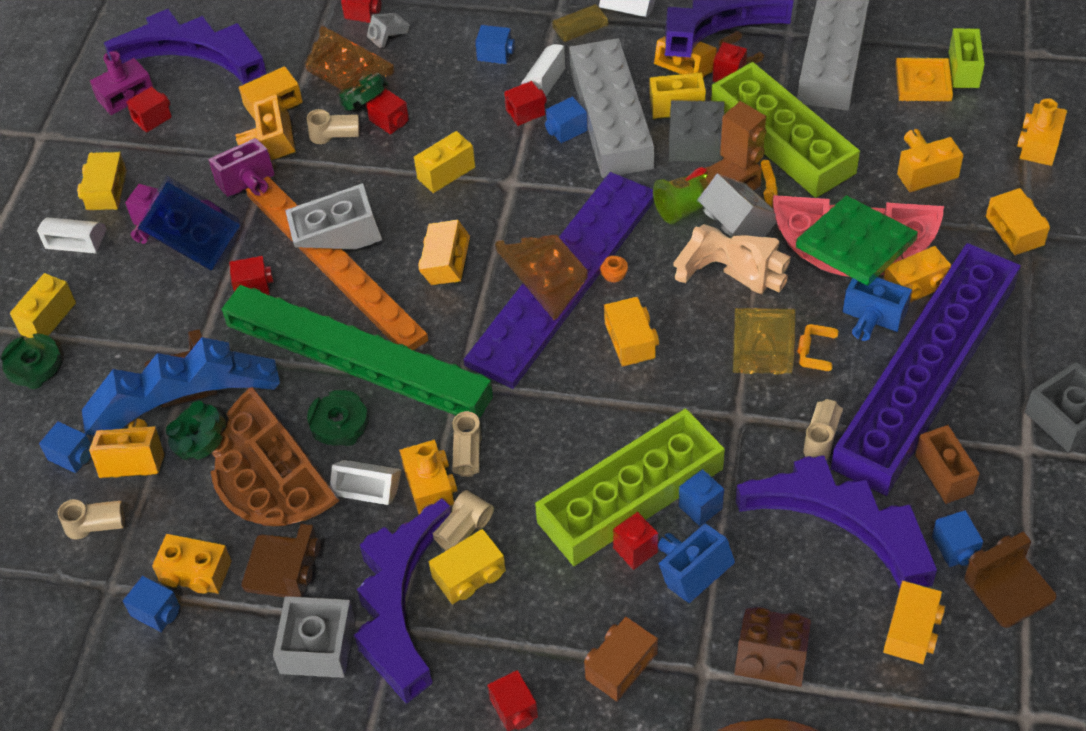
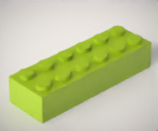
[711,62,860,198]
[535,408,725,566]

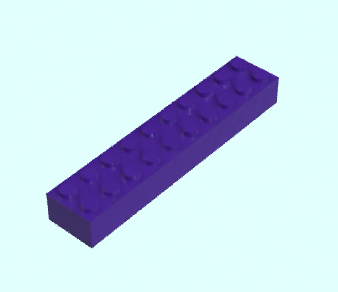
[831,243,1021,496]

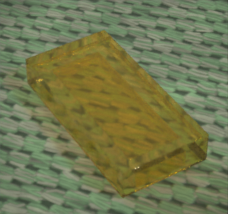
[552,4,608,42]

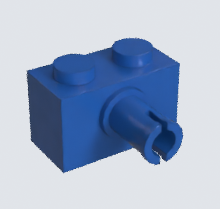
[843,277,912,341]
[658,523,735,603]

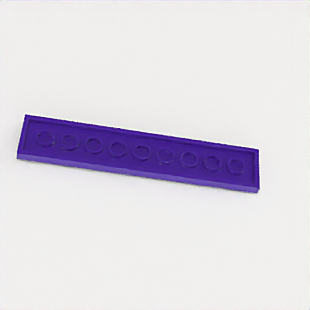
[463,172,657,389]

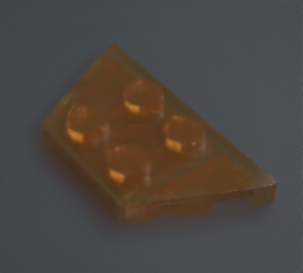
[305,26,395,90]
[495,235,588,320]

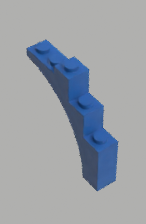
[82,337,280,436]

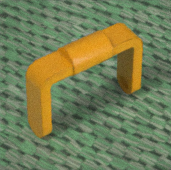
[760,160,778,208]
[797,324,839,371]

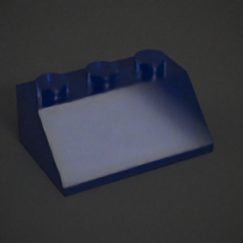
[138,175,240,271]

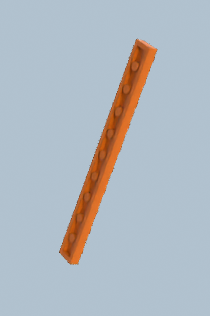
[246,176,429,350]

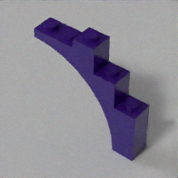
[665,0,794,57]
[103,9,267,85]
[736,455,937,589]
[354,498,451,704]

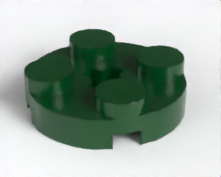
[338,72,389,111]
[1,334,63,389]
[307,390,368,446]
[166,400,226,461]

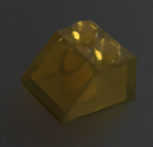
[732,308,795,374]

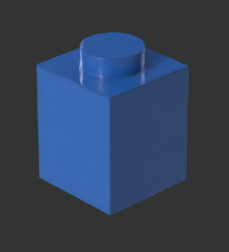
[475,25,515,64]
[545,97,588,143]
[39,421,91,473]
[678,469,724,526]
[932,510,983,567]
[123,576,180,632]

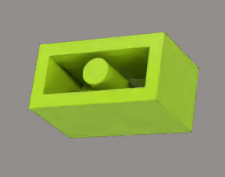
[949,29,985,88]

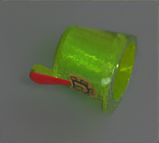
[653,167,708,224]

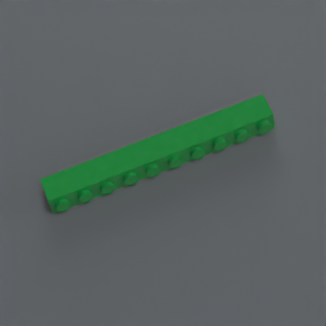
[222,285,493,419]

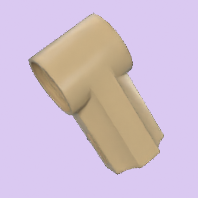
[307,109,360,144]
[803,399,843,460]
[452,411,482,477]
[433,490,494,551]
[58,499,125,540]

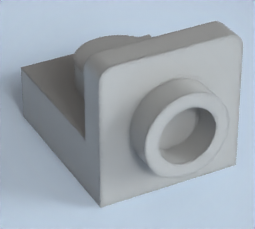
[367,13,410,48]

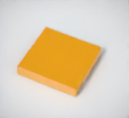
[896,58,953,101]

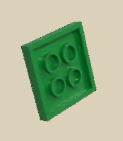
[796,195,918,286]

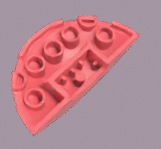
[773,195,944,277]

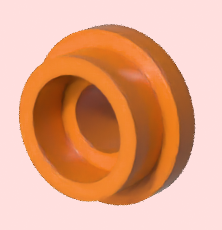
[600,256,628,282]

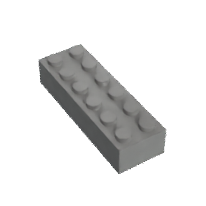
[797,0,870,111]
[569,38,654,178]

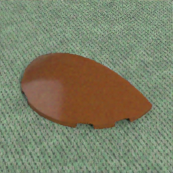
[211,387,340,526]

